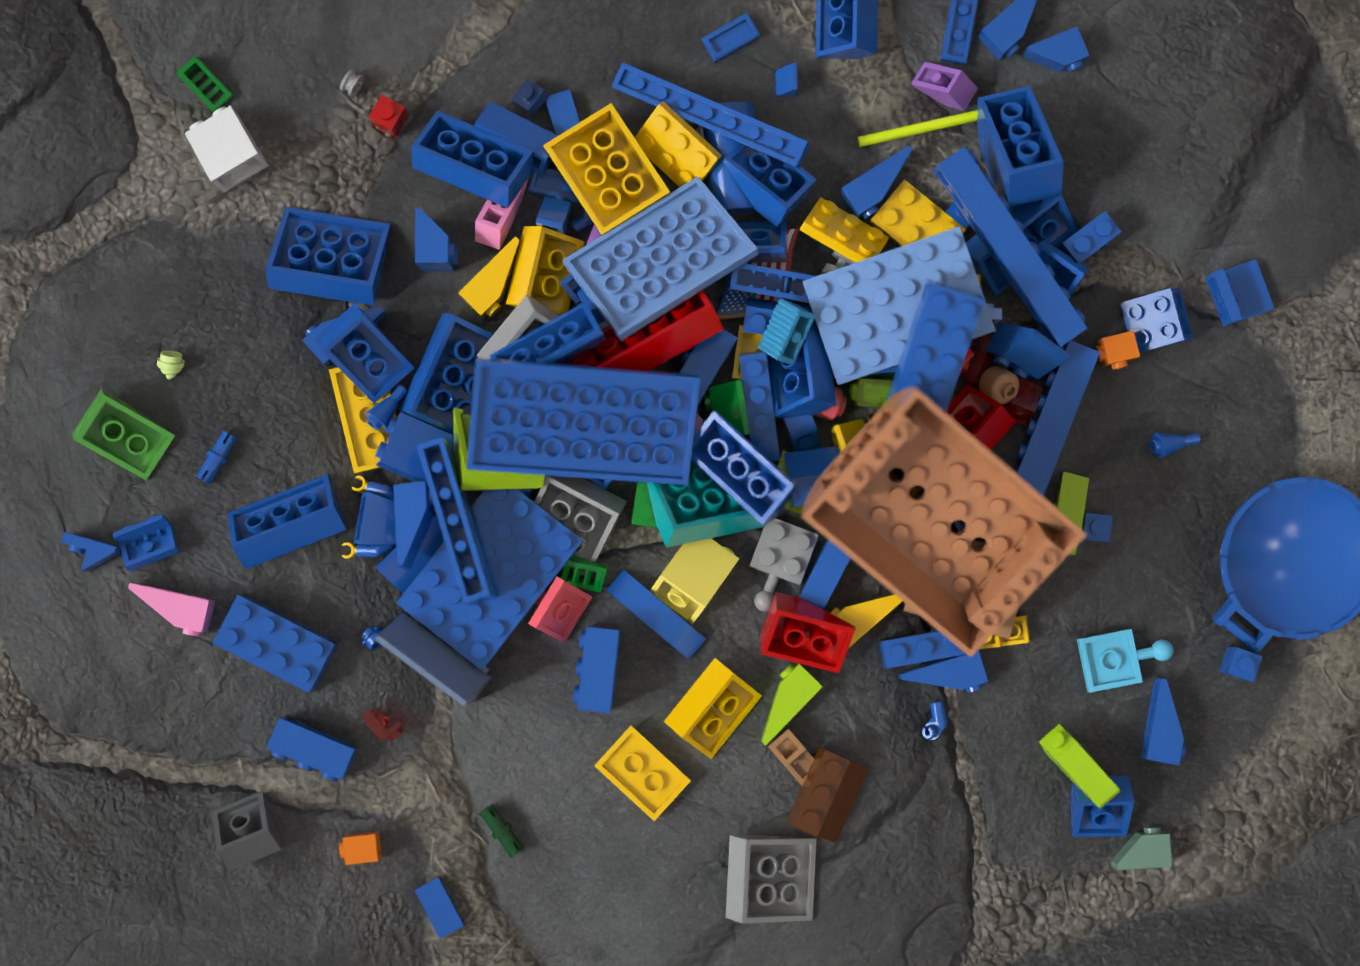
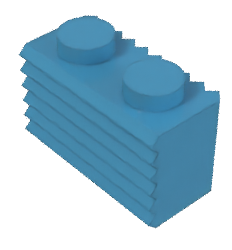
[758,299,816,365]

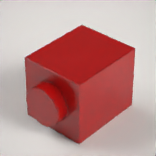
[368,94,409,137]

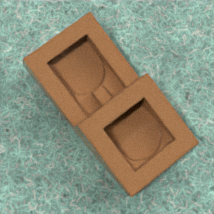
[768,729,814,786]

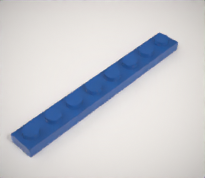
[611,62,810,169]

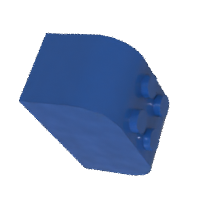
[977,86,1064,207]

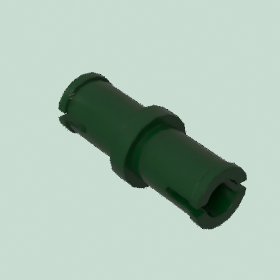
[479,803,525,858]

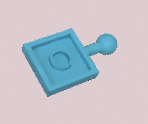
[1077,629,1174,693]

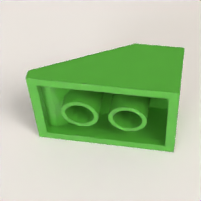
[72,389,175,480]

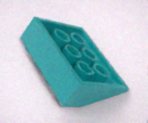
[647,459,765,548]

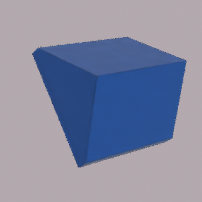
[736,221,787,263]

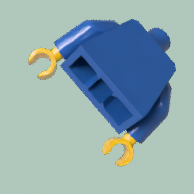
[342,475,396,559]

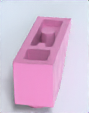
[475,175,531,250]
[129,583,215,636]

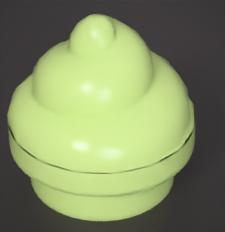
[157,351,185,379]

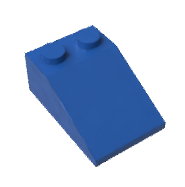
[723,144,817,227]
[315,303,414,404]

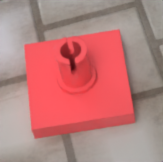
[528,577,592,643]

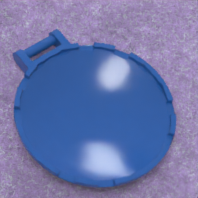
[1212,477,1360,654]

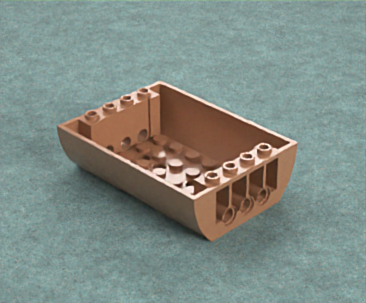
[802,387,1087,657]

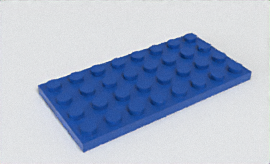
[467,358,700,485]

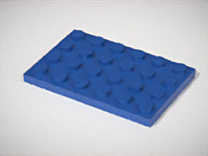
[396,489,583,670]

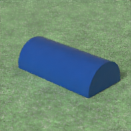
[703,102,758,215]

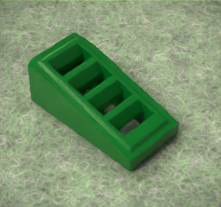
[176,55,233,113]
[552,555,608,592]

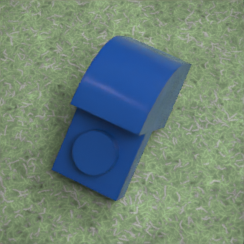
[780,415,821,452]

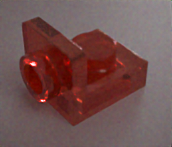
[1005,378,1043,425]
[361,709,406,742]

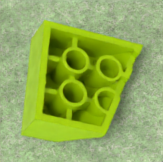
[453,408,545,490]

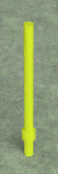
[858,110,977,147]

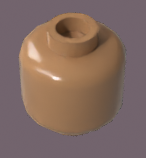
[979,365,1020,404]

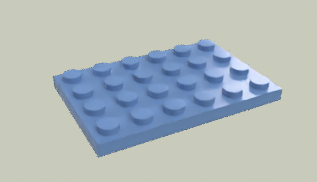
[563,176,758,341]
[802,226,995,385]

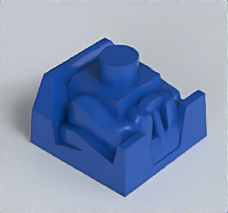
[1037,238,1089,298]

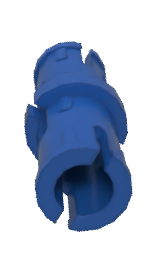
[196,430,238,485]

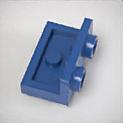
[113,514,180,572]

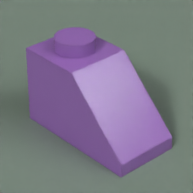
[911,62,978,111]

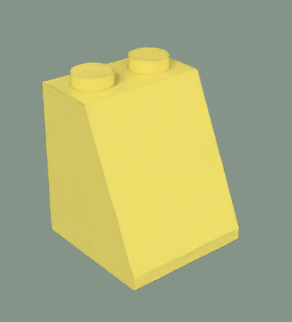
[650,538,739,625]

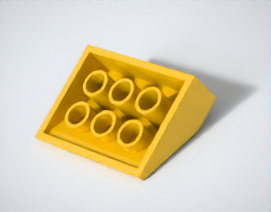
[543,103,670,235]

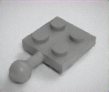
[749,518,819,612]

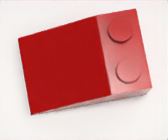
[760,592,856,673]

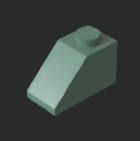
[1111,826,1172,870]

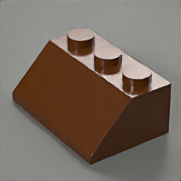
[787,746,869,843]

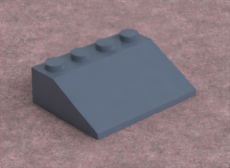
[375,612,492,706]

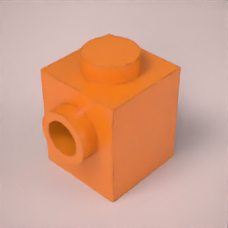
[1095,331,1140,370]

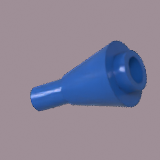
[365,385,407,431]
[1149,432,1200,459]

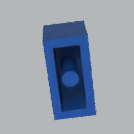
[1057,211,1121,263]

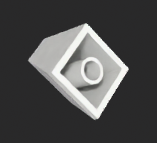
[185,106,269,193]

